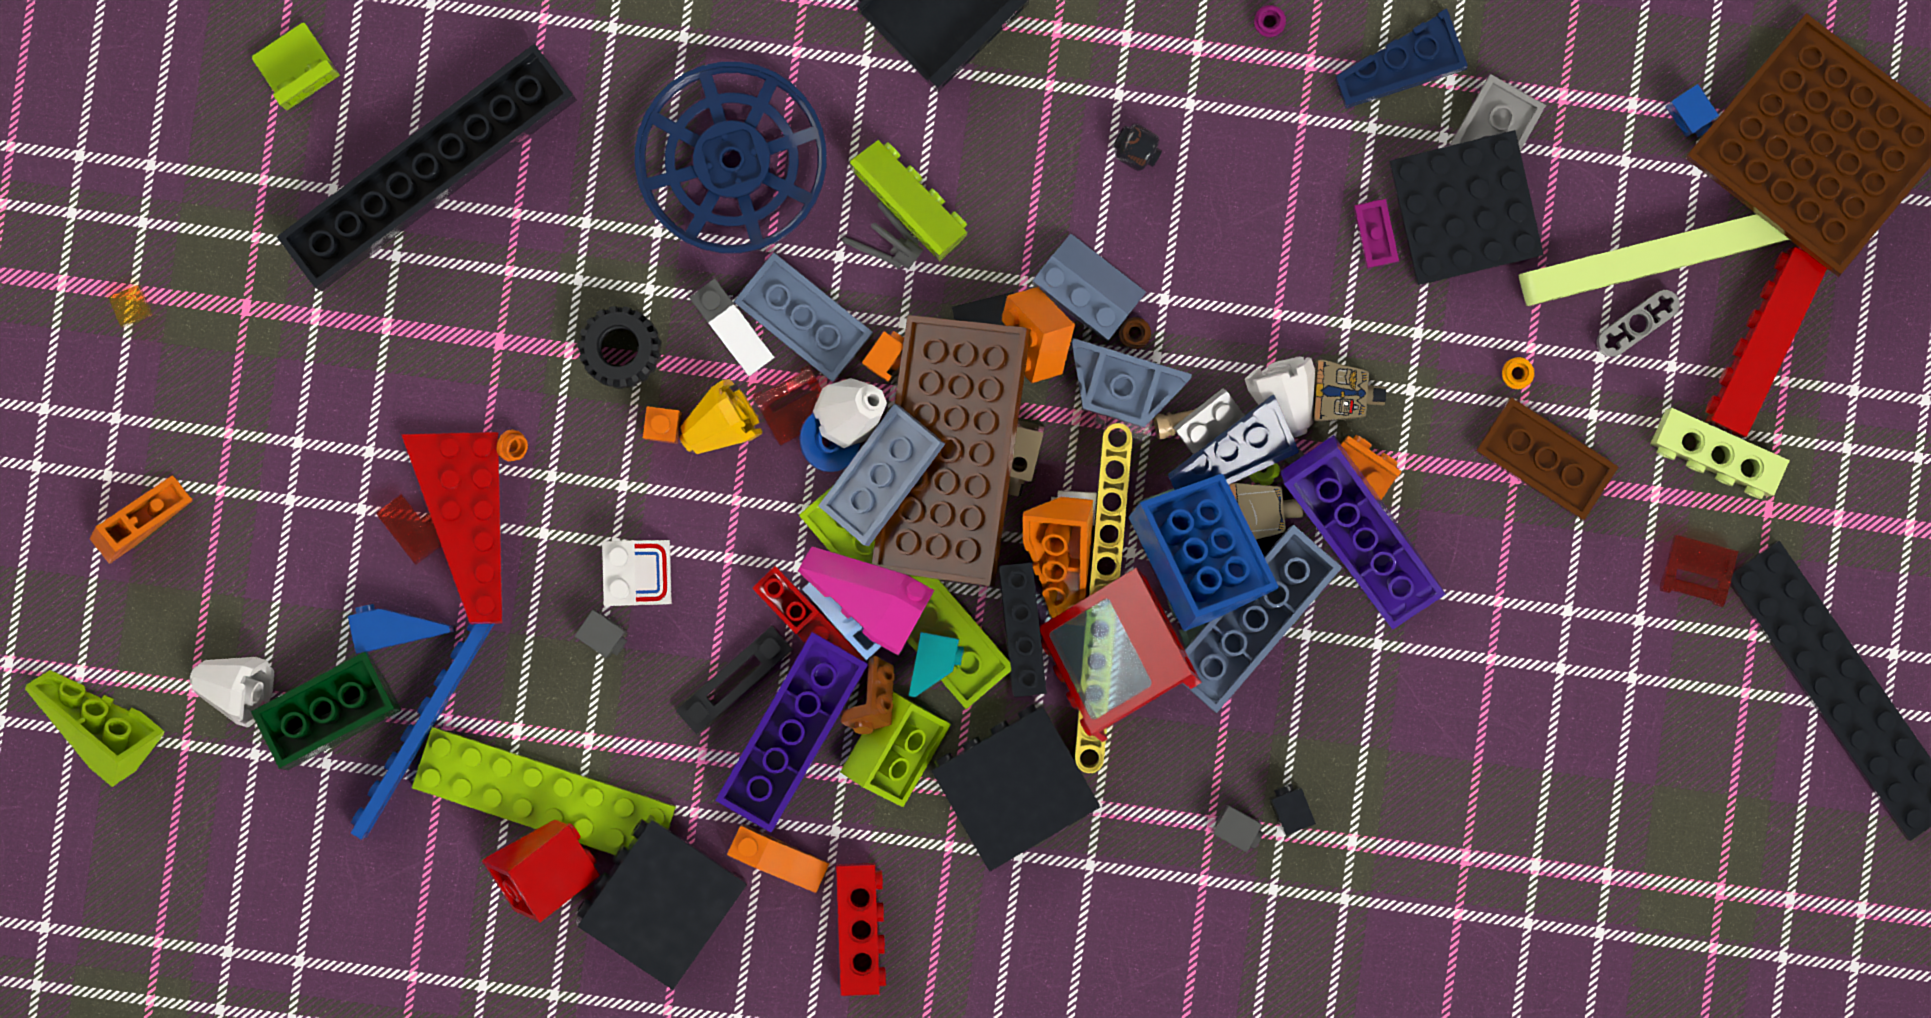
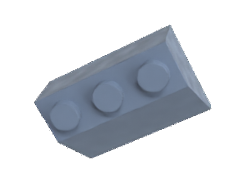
[1032,234,1146,342]

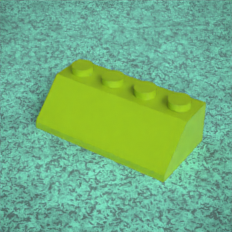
[849,140,967,262]

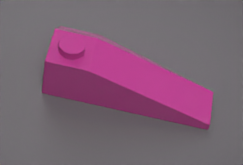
[798,547,934,655]

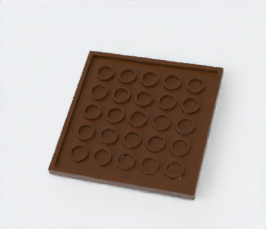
[1685,13,1931,277]

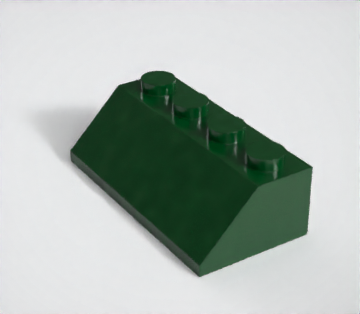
[251,651,402,770]

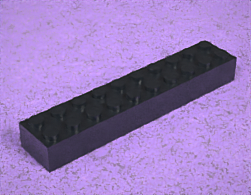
[277,43,577,291]

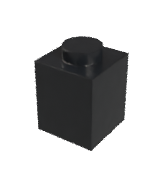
[1269,783,1316,836]

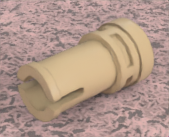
[1153,408,1197,440]

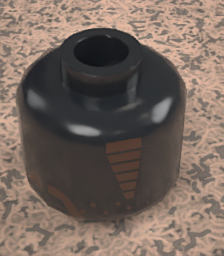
[1112,123,1162,171]

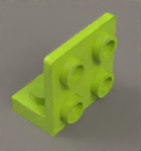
[252,23,340,110]

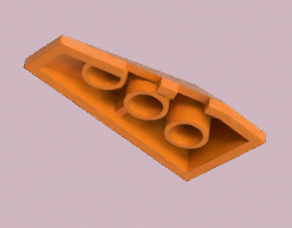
[1023,497,1093,627]

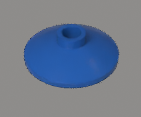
[799,413,860,472]

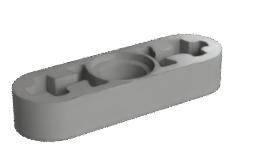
[1596,290,1680,357]

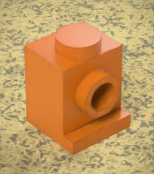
[862,331,904,383]

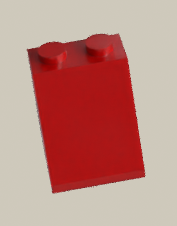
[482,820,600,923]

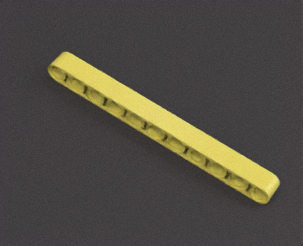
[1075,423,1132,773]

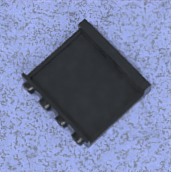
[857,0,1029,93]
[998,562,1047,697]
[931,704,1101,872]
[575,815,747,990]

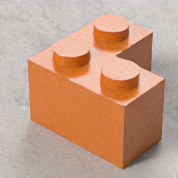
[1001,287,1075,384]

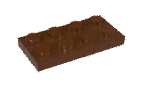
[1475,397,1619,521]

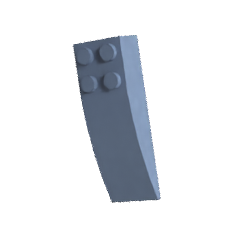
[1182,525,1342,713]

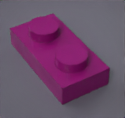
[1353,199,1399,269]

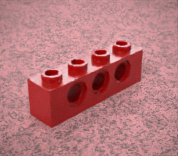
[836,863,886,996]

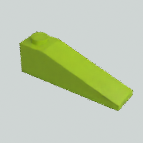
[25,670,164,787]

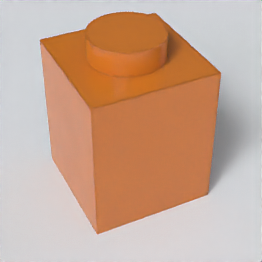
[643,406,682,444]

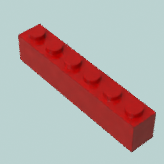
[1705,247,1827,438]

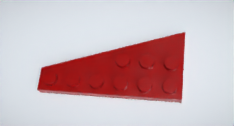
[401,432,502,624]

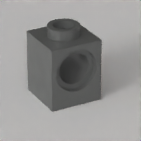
[575,610,628,658]
[1211,804,1264,853]

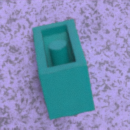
[909,632,964,697]

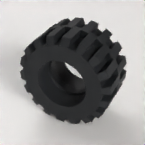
[578,306,662,389]

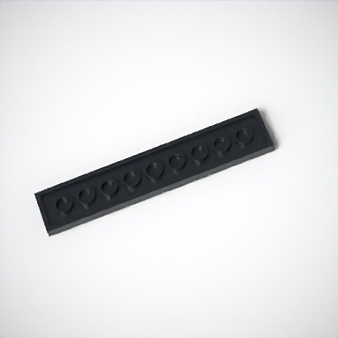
[1725,541,1931,841]

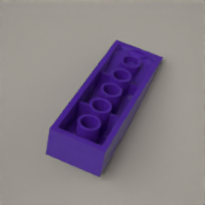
[1281,435,1446,630]
[715,632,868,833]

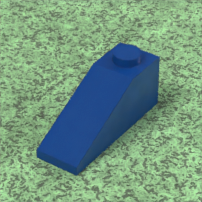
[348,604,455,654]

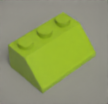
[840,691,951,807]

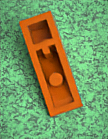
[90,475,192,564]
[727,823,830,893]

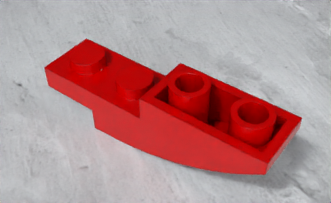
[752,566,866,661]

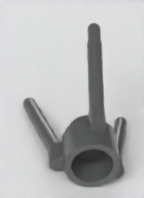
[842,202,924,270]

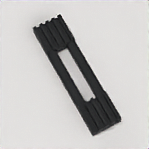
[676,626,793,735]

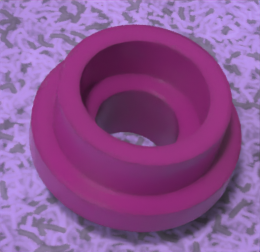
[1254,5,1286,38]

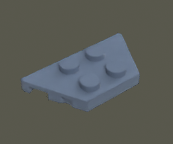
[1072,338,1192,428]

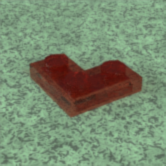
[376,494,441,565]

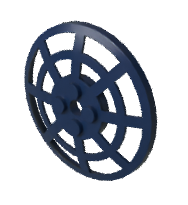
[635,62,827,254]

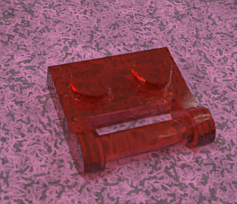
[753,365,822,446]
[1660,535,1739,607]

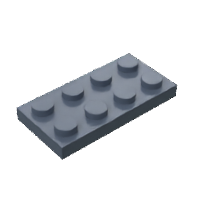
[733,252,873,383]
[819,404,945,546]

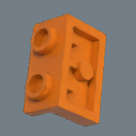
[1341,435,1402,500]

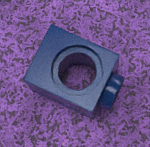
[1665,84,1719,137]

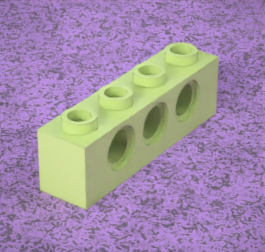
[1650,408,1790,499]

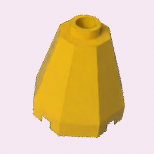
[679,379,763,454]

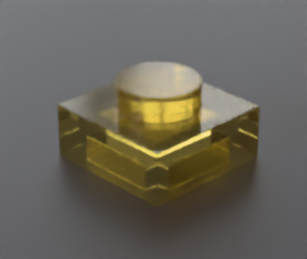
[108,285,153,327]

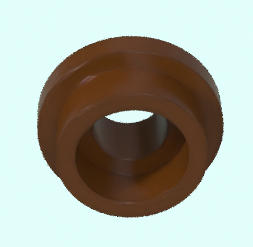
[1119,317,1151,349]

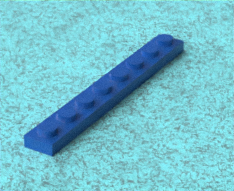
[351,623,494,840]

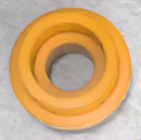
[1502,357,1534,389]

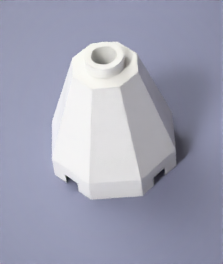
[1245,356,1315,438]
[813,378,887,448]
[190,657,274,727]

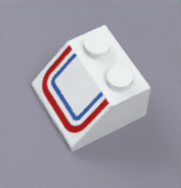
[602,540,672,606]

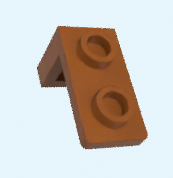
[841,656,894,734]

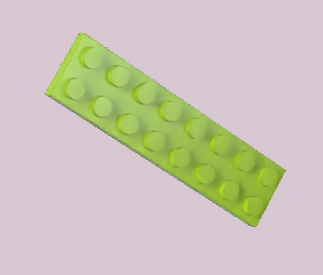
[799,486,1011,709]
[412,727,676,855]

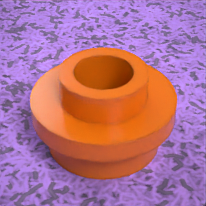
[497,429,528,462]

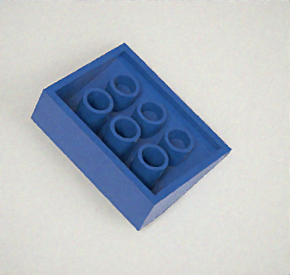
[1129,473,1279,631]

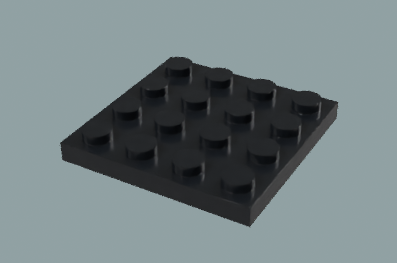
[1389,130,1544,285]

